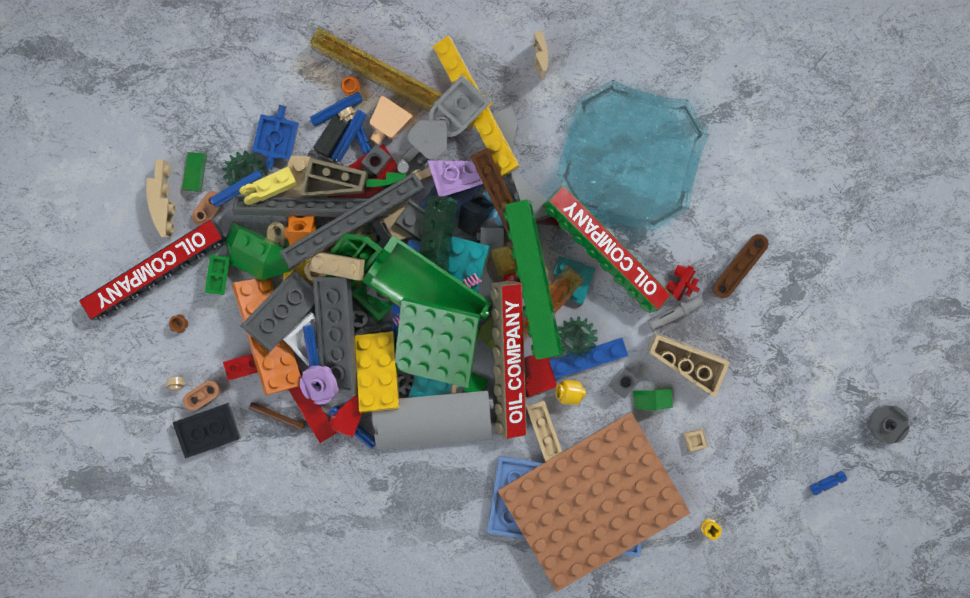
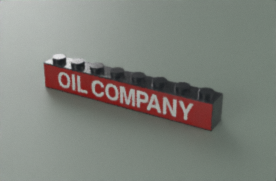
[79,219,226,322]

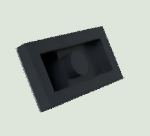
[372,219,392,249]

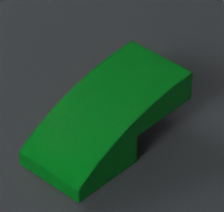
[366,172,407,188]

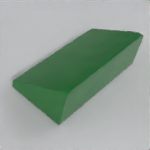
[182,152,207,193]

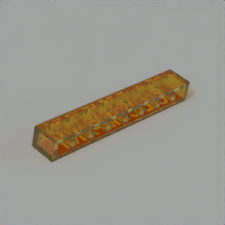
[309,27,442,113]

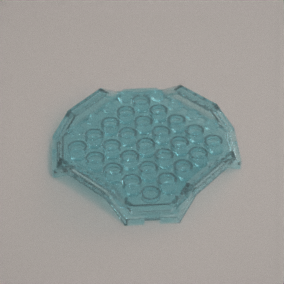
[558,80,709,230]

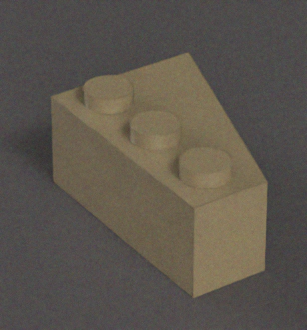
[300,158,369,198]

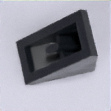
[458,196,494,237]

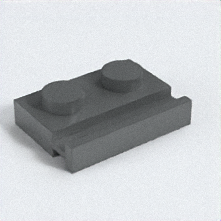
[395,200,442,244]

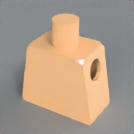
[369,95,414,145]

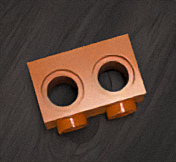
[285,216,318,246]

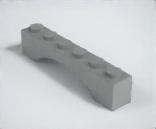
[492,107,550,222]

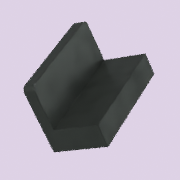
[313,116,349,158]

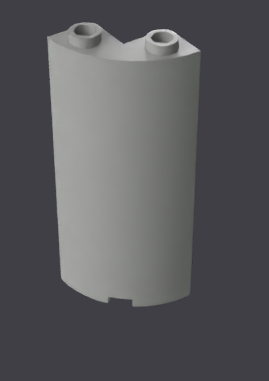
[372,391,496,450]

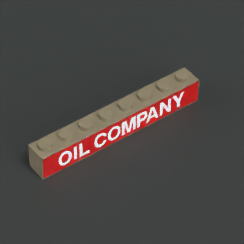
[490,280,527,439]

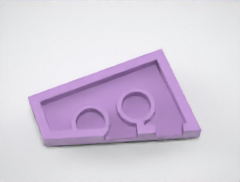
[427,160,483,198]

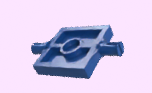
[252,105,299,170]

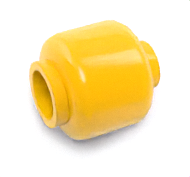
[556,380,586,405]

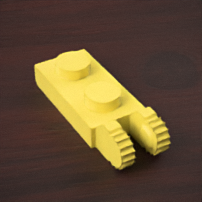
[239,167,297,205]

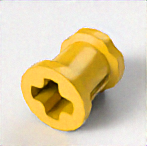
[700,519,722,540]

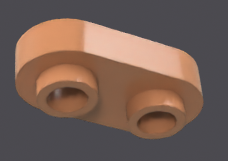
[192,191,224,226]
[183,380,221,411]

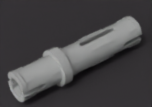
[648,295,705,331]

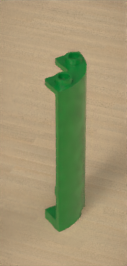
[362,236,491,321]

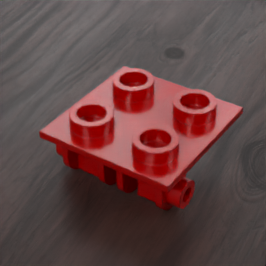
[524,355,557,397]

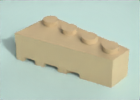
[647,332,730,398]

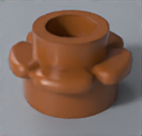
[169,314,188,333]

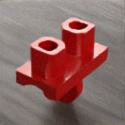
[665,265,700,302]

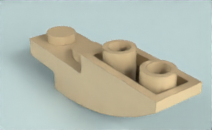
[146,159,176,239]

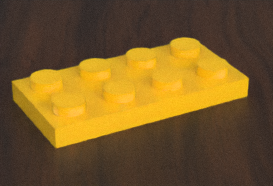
[355,332,400,413]

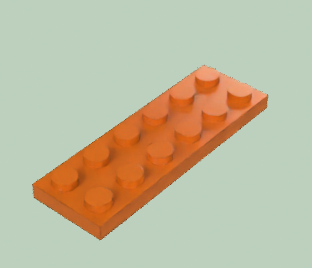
[232,278,301,396]

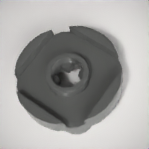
[867,405,910,444]

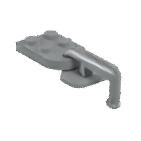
[397,75,490,173]

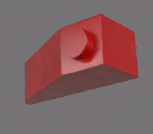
[329,393,363,439]

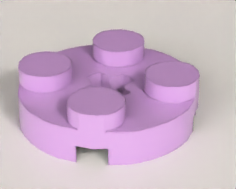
[300,366,339,404]

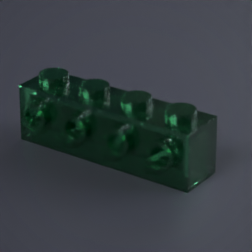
[419,196,457,272]

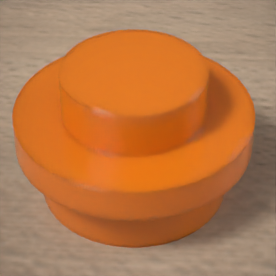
[341,76,360,96]

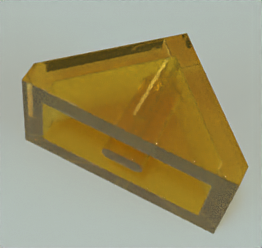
[491,246,517,276]

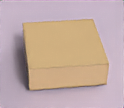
[683,428,708,453]

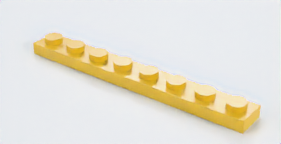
[433,35,520,176]

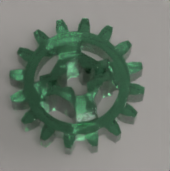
[222,151,266,186]
[558,316,598,359]

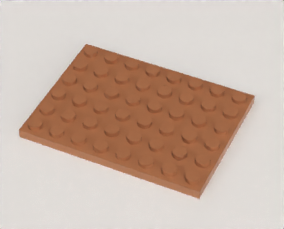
[498,412,690,592]

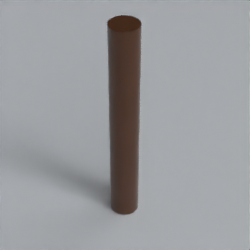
[249,402,305,431]

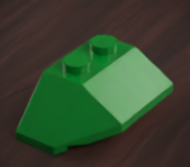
[226,221,291,280]
[325,233,383,289]

